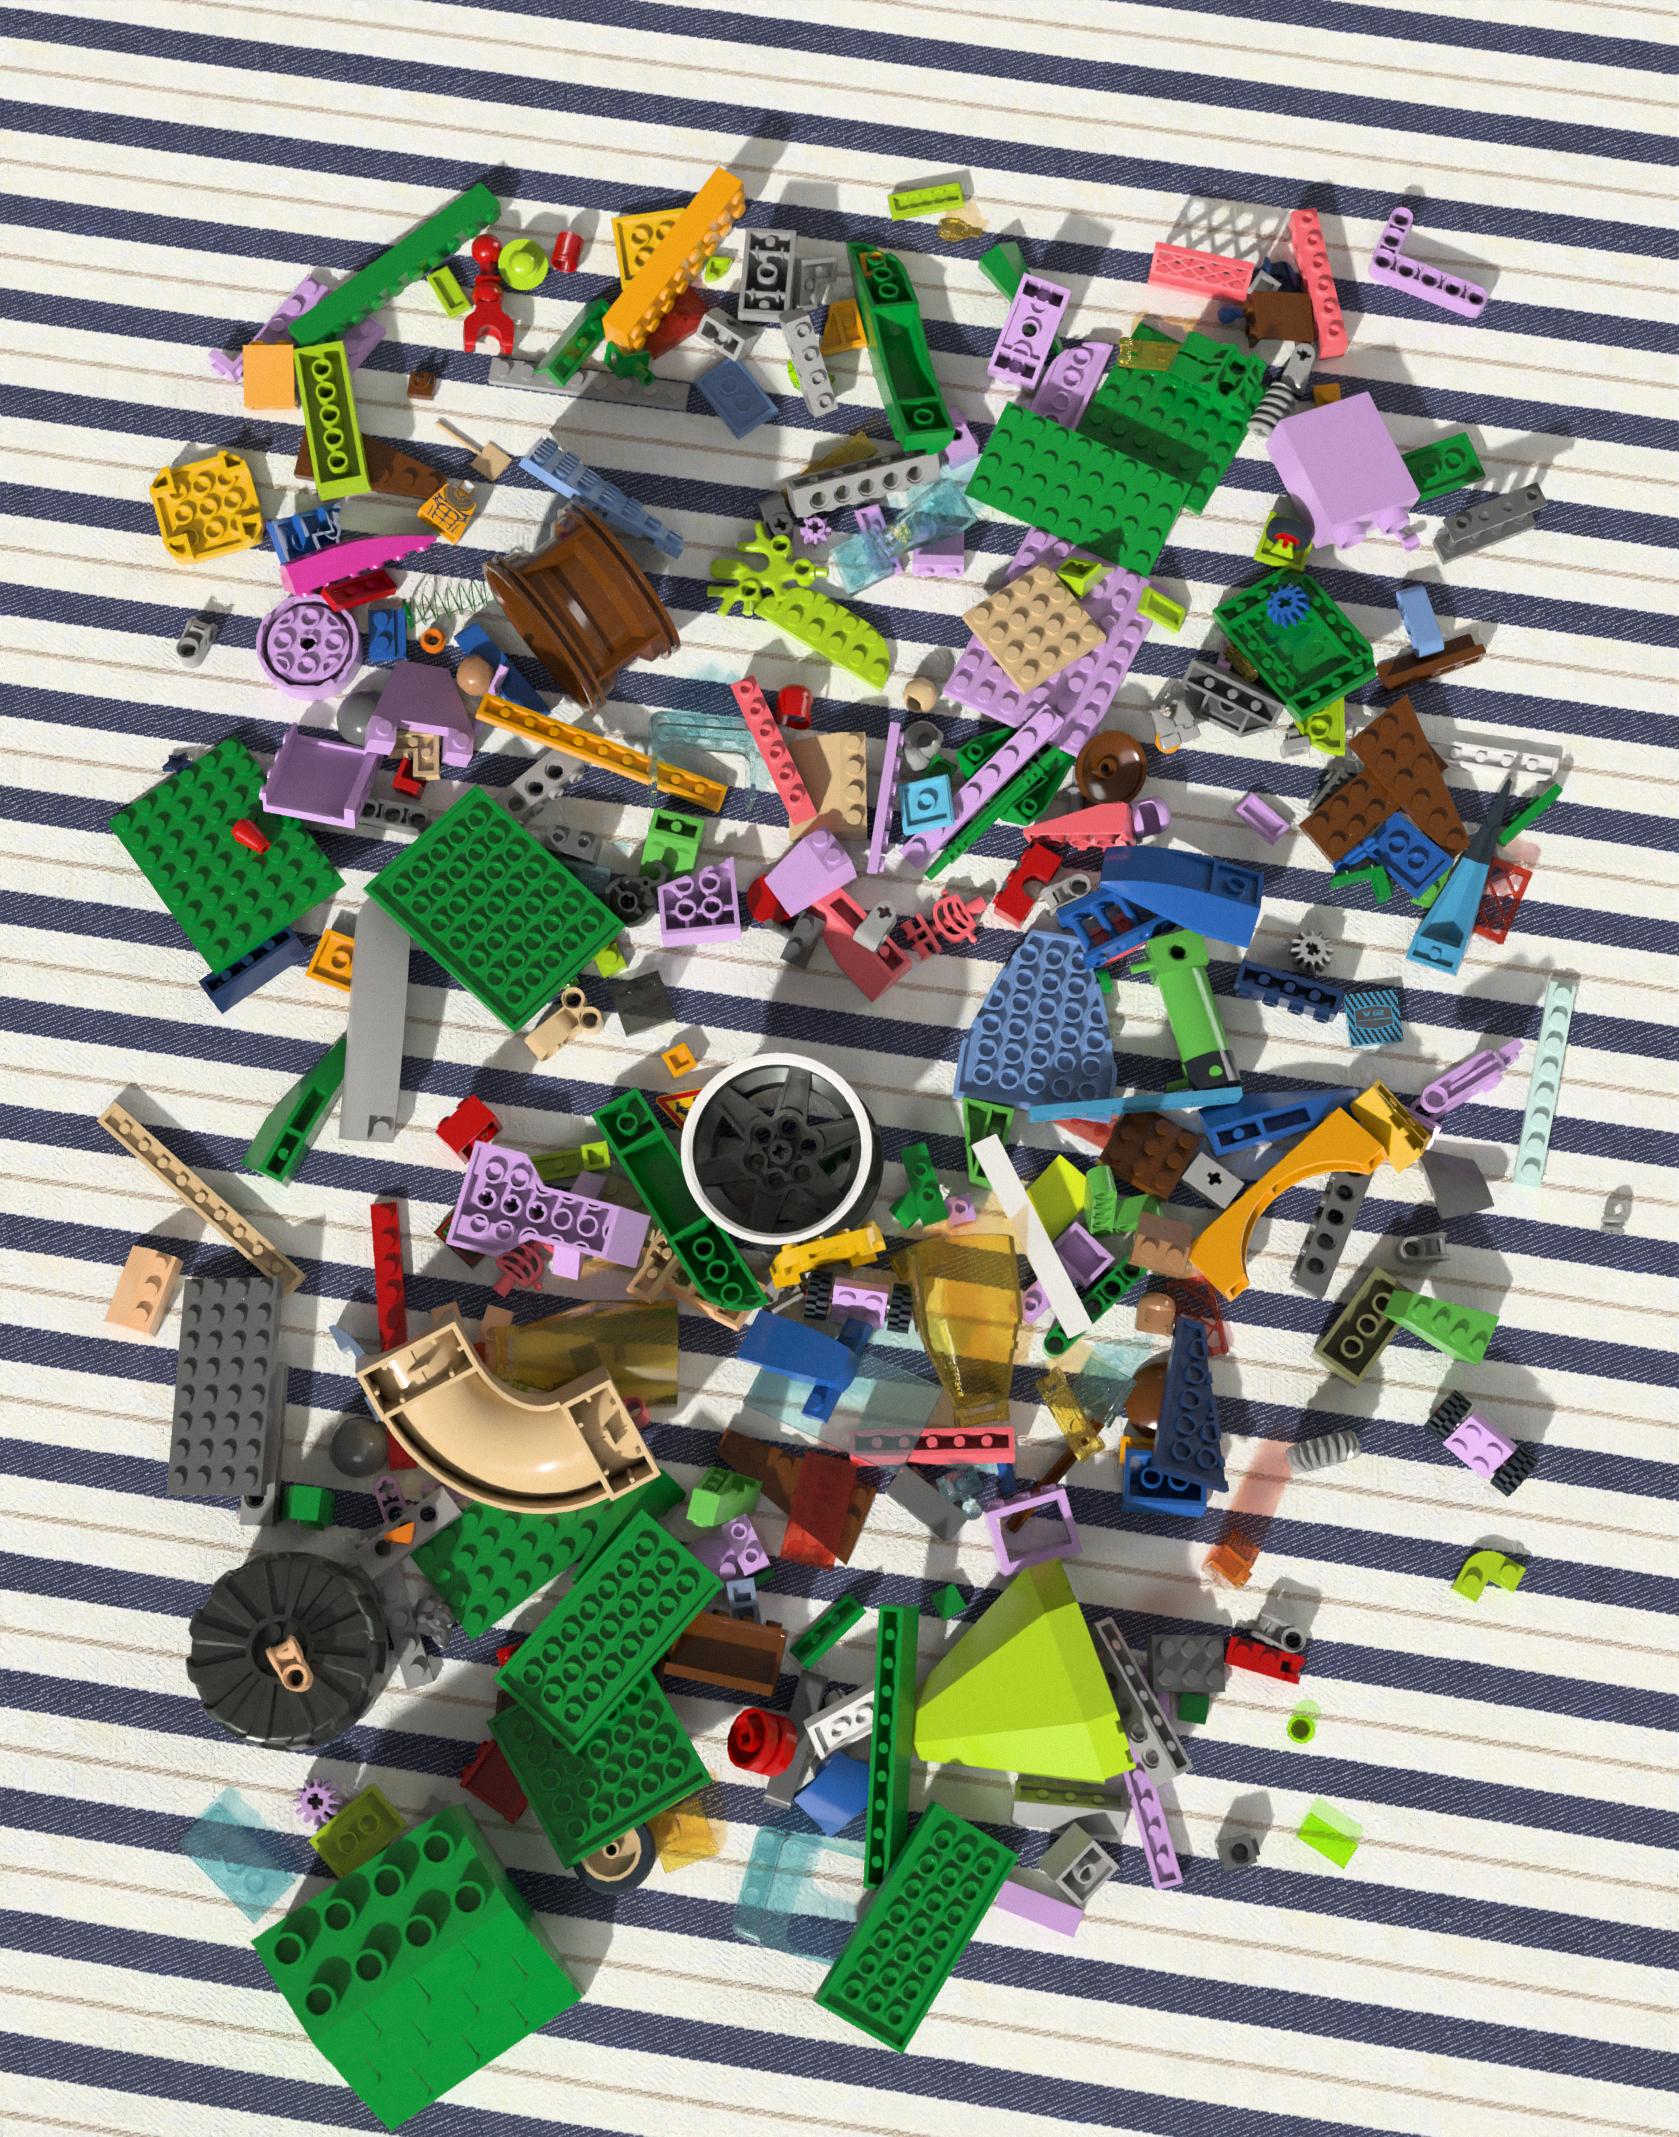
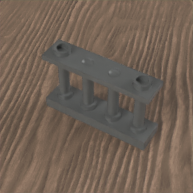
[1432,482,1548,565]

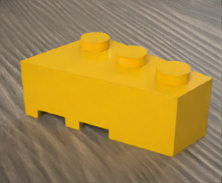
[1349,1079,1432,1174]

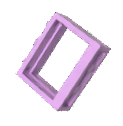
[982,1483,1083,1576]

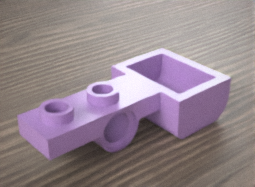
[1011,1222,1115,1326]

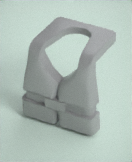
[1146,697,1201,751]
[753,1265,805,1314]

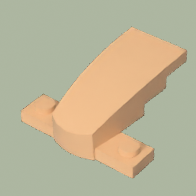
[627,1234,766,1331]

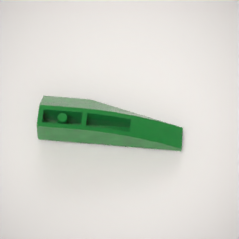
[241,1038,347,1188]

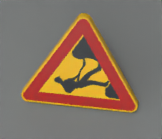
[656,1088,703,1132]

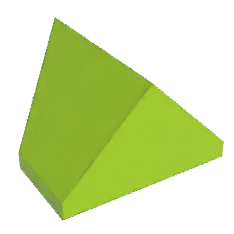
[1053,556,1115,600]

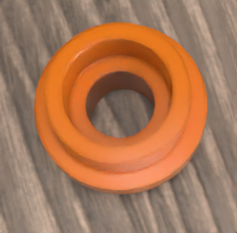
[420,628,446,654]

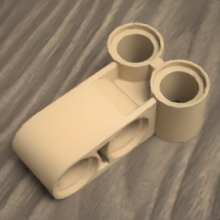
[525,987,604,1062]

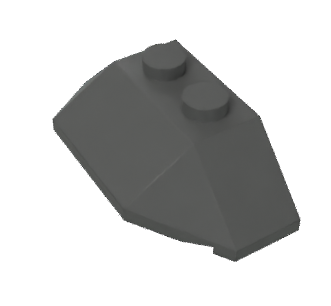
[1181,659,1285,738]

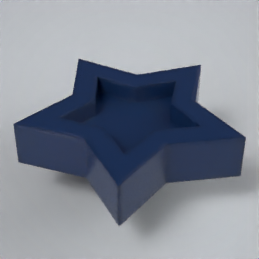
[162,752,193,776]

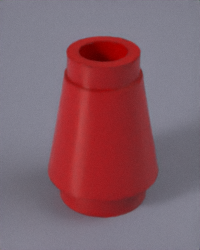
[231,818,271,855]

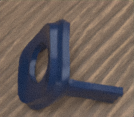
[1257,256,1298,293]

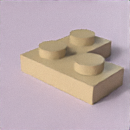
[388,730,440,781]

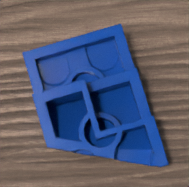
[266,502,342,563]
[793,1751,870,1837]

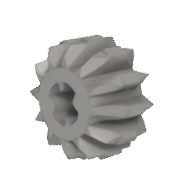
[1288,929,1334,974]

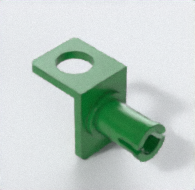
[604,341,655,386]

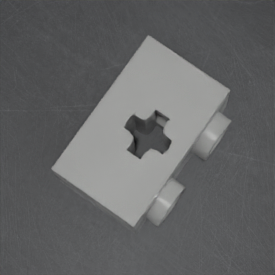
[695,308,758,362]
[1179,1152,1244,1213]

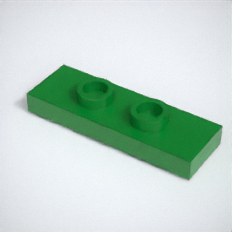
[1496,783,1563,848]
[899,1142,949,1227]

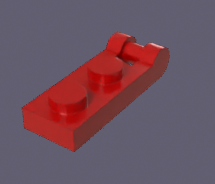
[1224,1636,1306,1685]

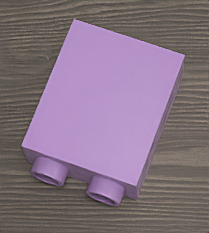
[1265,391,1421,551]

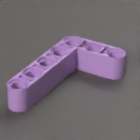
[1368,207,1488,318]

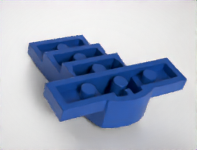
[736,1310,874,1423]

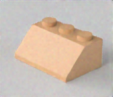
[104,1245,184,1338]

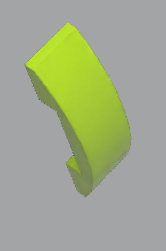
[529,1141,611,1183]

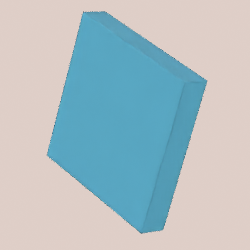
[898,774,956,836]

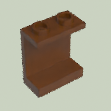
[1242,290,1314,348]

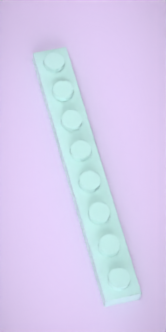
[1512,981,1576,1190]

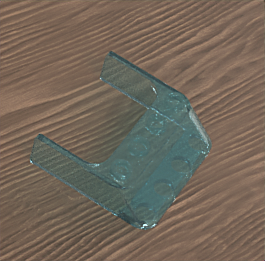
[648,711,756,812]
[732,1826,865,1966]

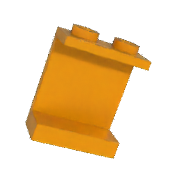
[243,341,299,410]

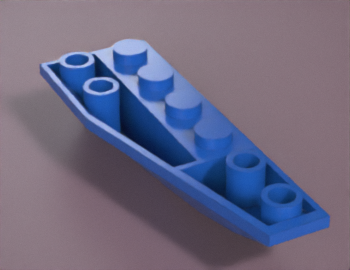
[1197,1088,1359,1159]

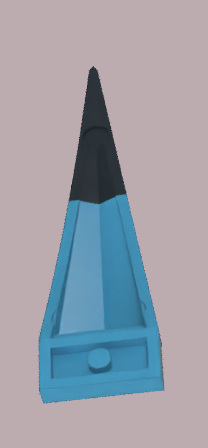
[1405,778,1512,977]

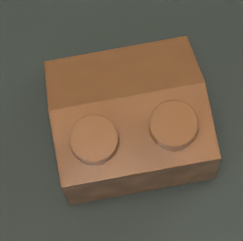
[1127,1211,1193,1278]

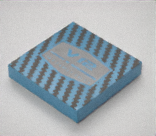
[1343,989,1404,1048]

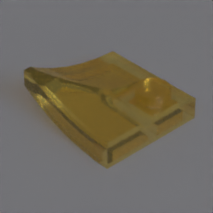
[647,1799,721,1874]

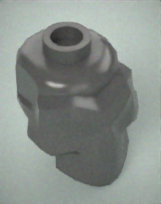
[413,1594,456,1649]

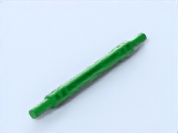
[924,745,1062,881]

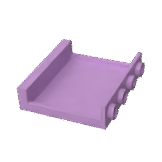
[259,722,384,829]

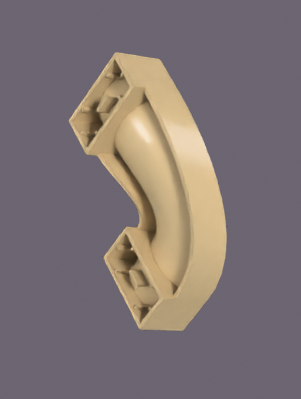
[355,1308,661,1514]

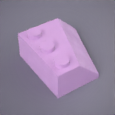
[657,856,742,947]

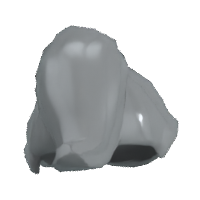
[903,721,944,771]

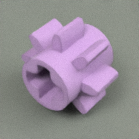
[800,514,831,548]

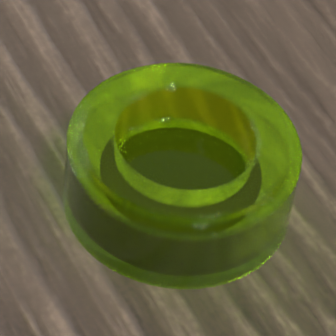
[1286,1715,1315,1744]

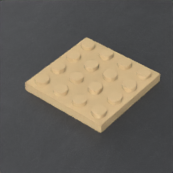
[962,561,1107,695]

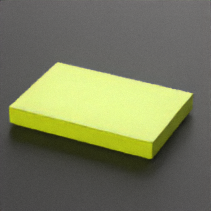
[1026,1154,1086,1243]

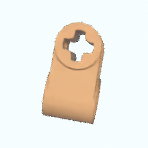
[266,1635,313,1692]

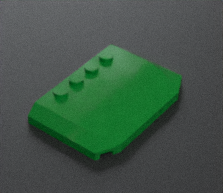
[1212,566,1377,722]

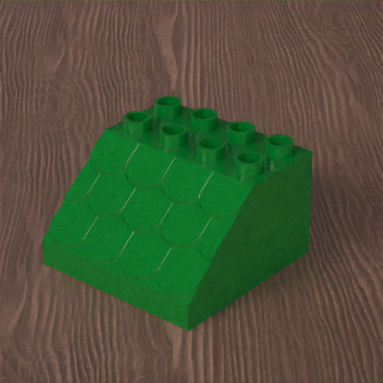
[250,1803,586,2131]

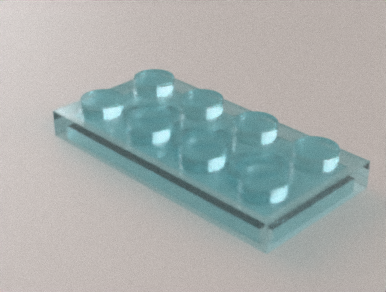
[177,1802,296,1924]

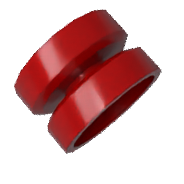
[727,1707,797,1777]

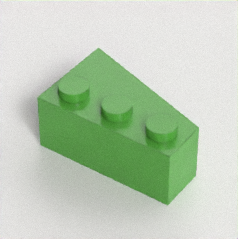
[962,1097,1015,1191]

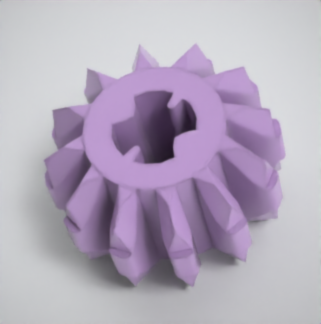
[293,1777,342,1826]

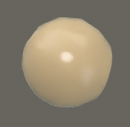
[903,677,938,713]

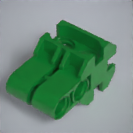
[1164,331,1267,420]

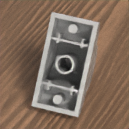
[738,227,797,323]

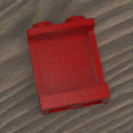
[459,1738,530,1825]

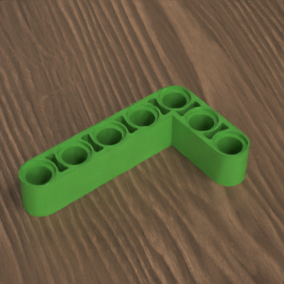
[1083,1165,1165,1238]

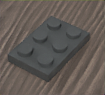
[1146,1635,1225,1693]

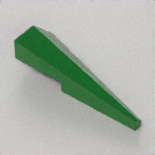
[979,241,1065,357]
[572,1467,686,1584]

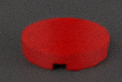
[746,874,791,924]

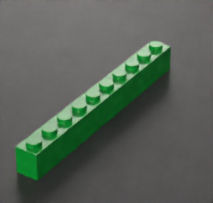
[288,182,501,348]
[863,1602,920,1890]

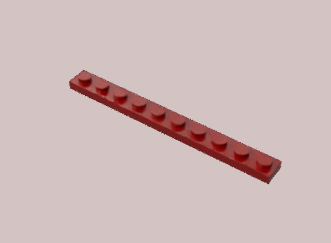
[370,1202,418,1471]

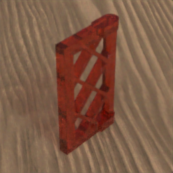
[1472,856,1533,945]
[1165,1275,1230,1357]

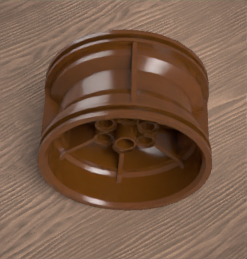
[482,500,681,715]

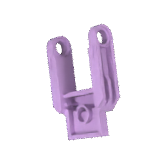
[1409,1038,1524,1121]

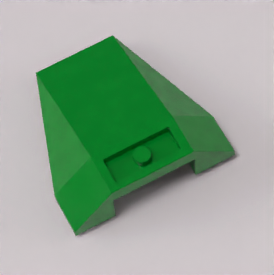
[956,726,1077,826]

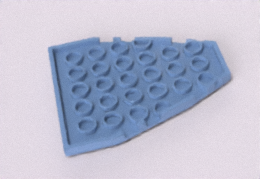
[519,437,686,559]
[952,929,1117,1124]

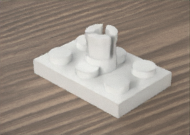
[803,1680,875,1761]

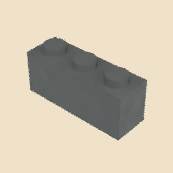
[885,1465,969,1544]

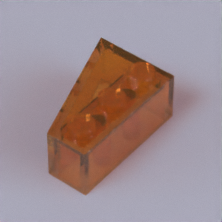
[1201,1528,1261,1591]

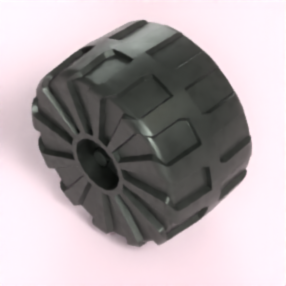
[185,1552,392,1751]

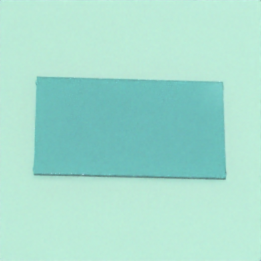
[743,1318,944,1476]

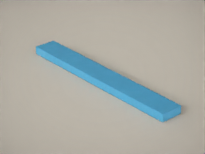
[1027,1087,1243,1123]

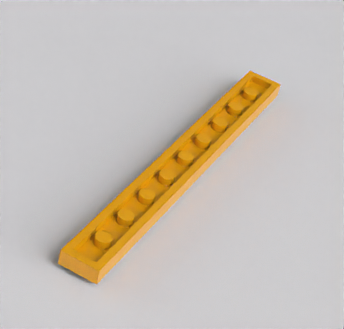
[476,692,728,813]

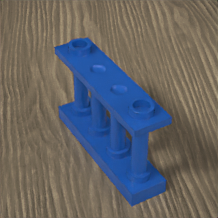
[1056,887,1179,971]

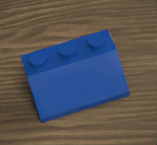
[1121,1449,1207,1517]

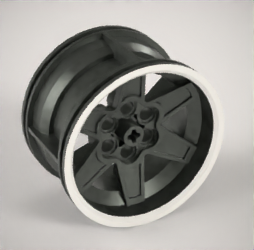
[681,1053,884,1253]

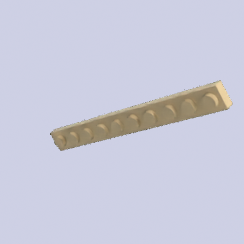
[97,1102,307,1296]

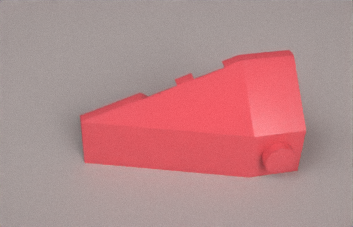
[1023,801,1136,853]

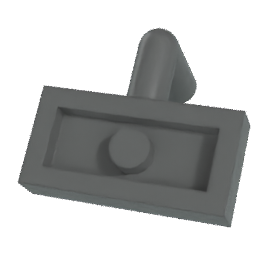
[764,911,827,970]

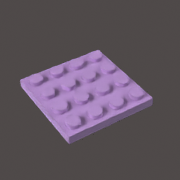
[248,275,387,388]

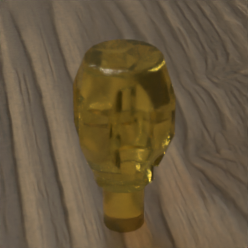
[937,217,982,242]

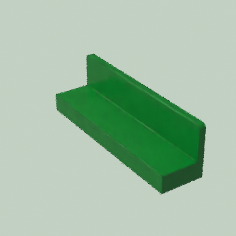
[533,298,611,388]

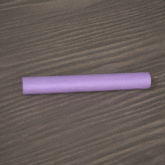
[472,663,509,737]

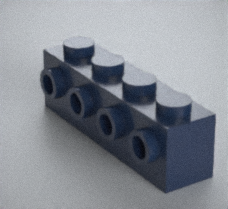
[198,925,309,1014]
[1232,959,1344,1024]

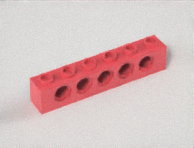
[1288,207,1348,361]
[730,675,818,826]

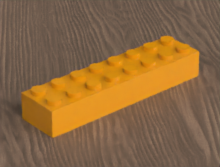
[602,166,746,354]

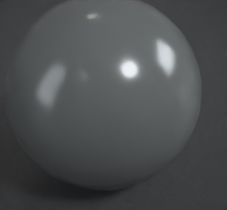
[336,689,382,747]

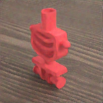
[900,889,987,961]
[492,1212,554,1298]

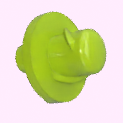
[498,239,548,290]

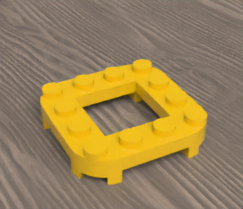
[769,1221,886,1290]

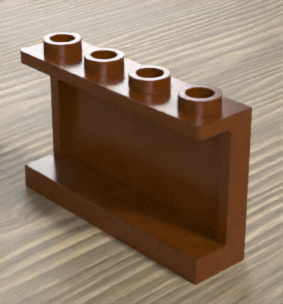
[664,1608,789,1697]

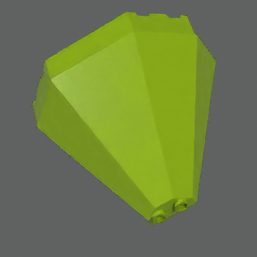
[911,1557,1136,1785]

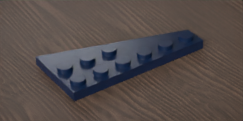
[1149,1316,1229,1493]

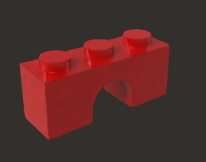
[992,843,1063,929]

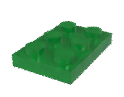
[1401,432,1486,504]

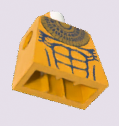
[416,480,476,545]

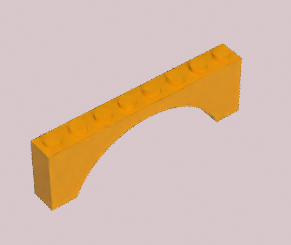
[1188,1107,1388,1302]

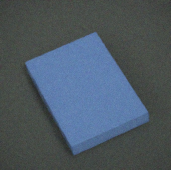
[694,357,779,440]

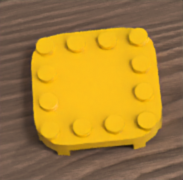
[149,451,265,565]

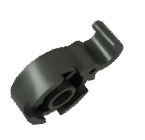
[604,862,672,928]

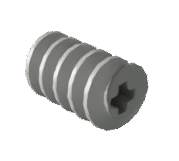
[1246,382,1297,438]

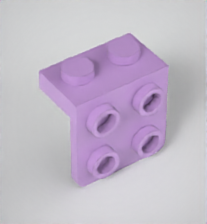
[912,526,964,578]

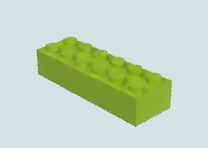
[293,340,372,501]

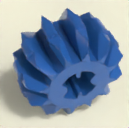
[1266,583,1311,629]

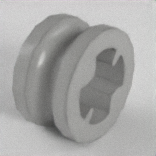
[1600,1216,1626,1234]

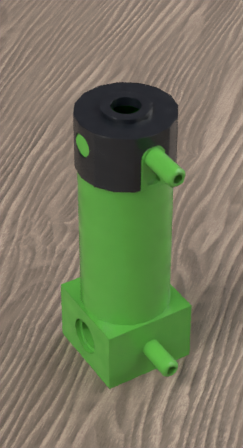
[1129,929,1242,1093]

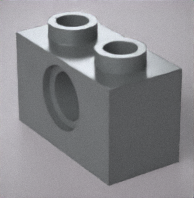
[543,823,602,868]

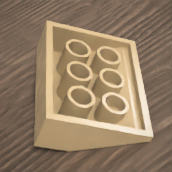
[788,732,867,842]

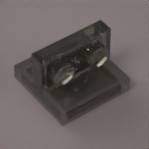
[609,970,676,1038]

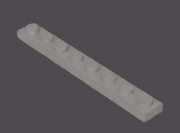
[488,357,690,411]

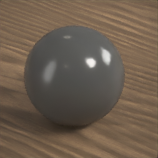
[329,1417,389,1478]

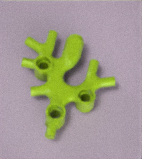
[707,522,829,617]

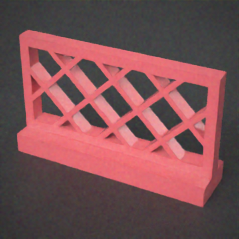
[1147,241,1255,306]

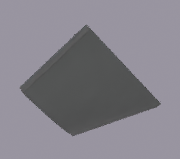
[1417,1150,1495,1221]

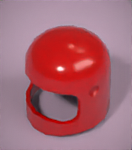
[774,684,814,730]

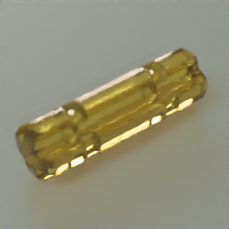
[1222,644,1259,683]

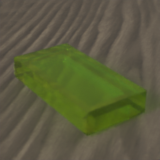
[1295,1813,1359,1869]

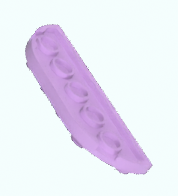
[1029,342,1113,431]
[867,722,905,875]

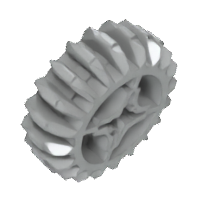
[1286,1431,1361,1474]

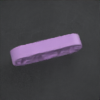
[374,1476,407,1523]

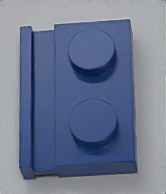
[368,608,408,662]

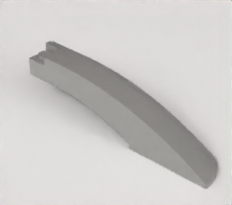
[338,897,410,1143]

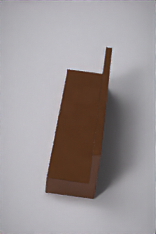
[1376,634,1486,695]

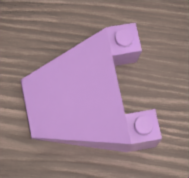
[364,660,474,768]

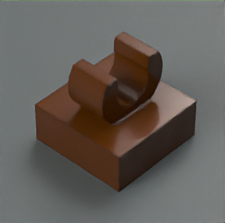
[407,371,437,401]

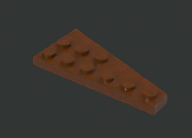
[294,425,448,501]
[1347,693,1471,859]
[716,1428,877,1566]

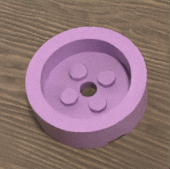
[256,594,364,701]

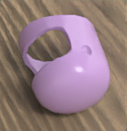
[1128,797,1171,839]

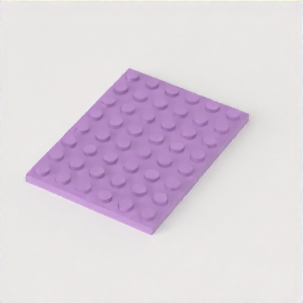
[943,526,1169,757]

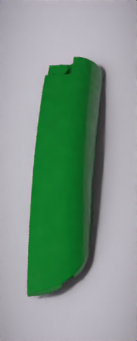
[846,242,955,456]
[591,1087,770,1311]

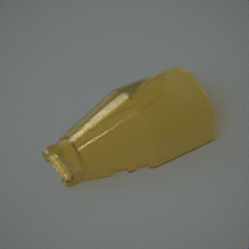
[905,1233,1023,1428]
[493,1300,678,1408]

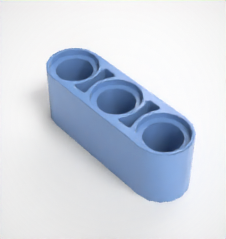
[1396,585,1444,658]

